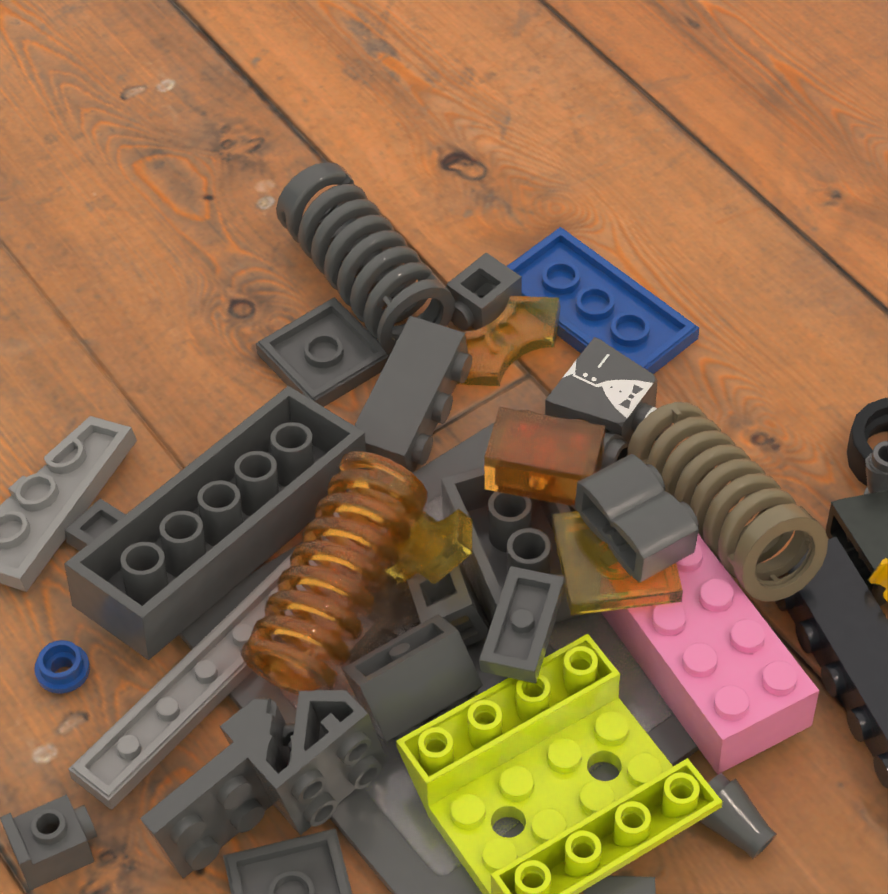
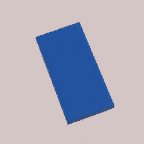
[507,227,699,374]

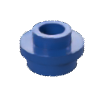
[34,640,90,694]

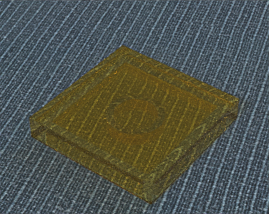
[552,511,683,615]

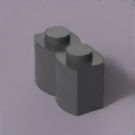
[575,454,699,582]

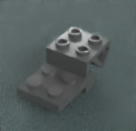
[140,690,388,879]

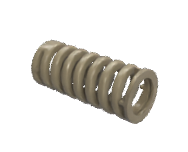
[628,402,828,601]

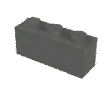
[354,316,472,479]

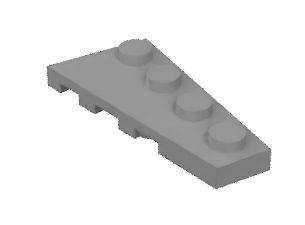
[0,416,137,592]

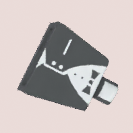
[545,337,672,443]

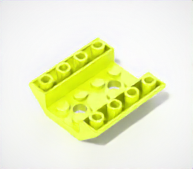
[396,634,723,894]

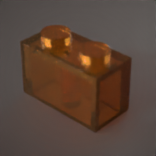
[484,407,605,506]

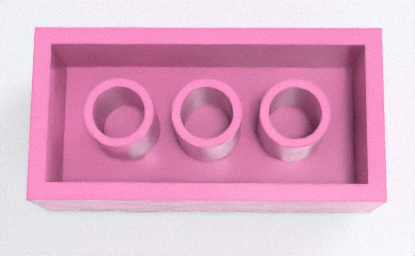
[599,534,819,775]

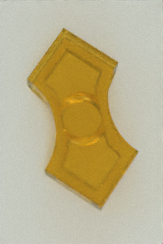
[457,296,561,386]
[385,509,473,584]

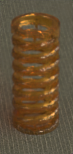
[240,451,429,695]

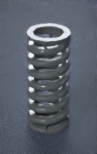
[276,162,455,354]

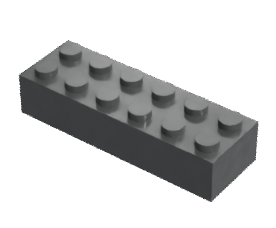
[64,386,366,660]

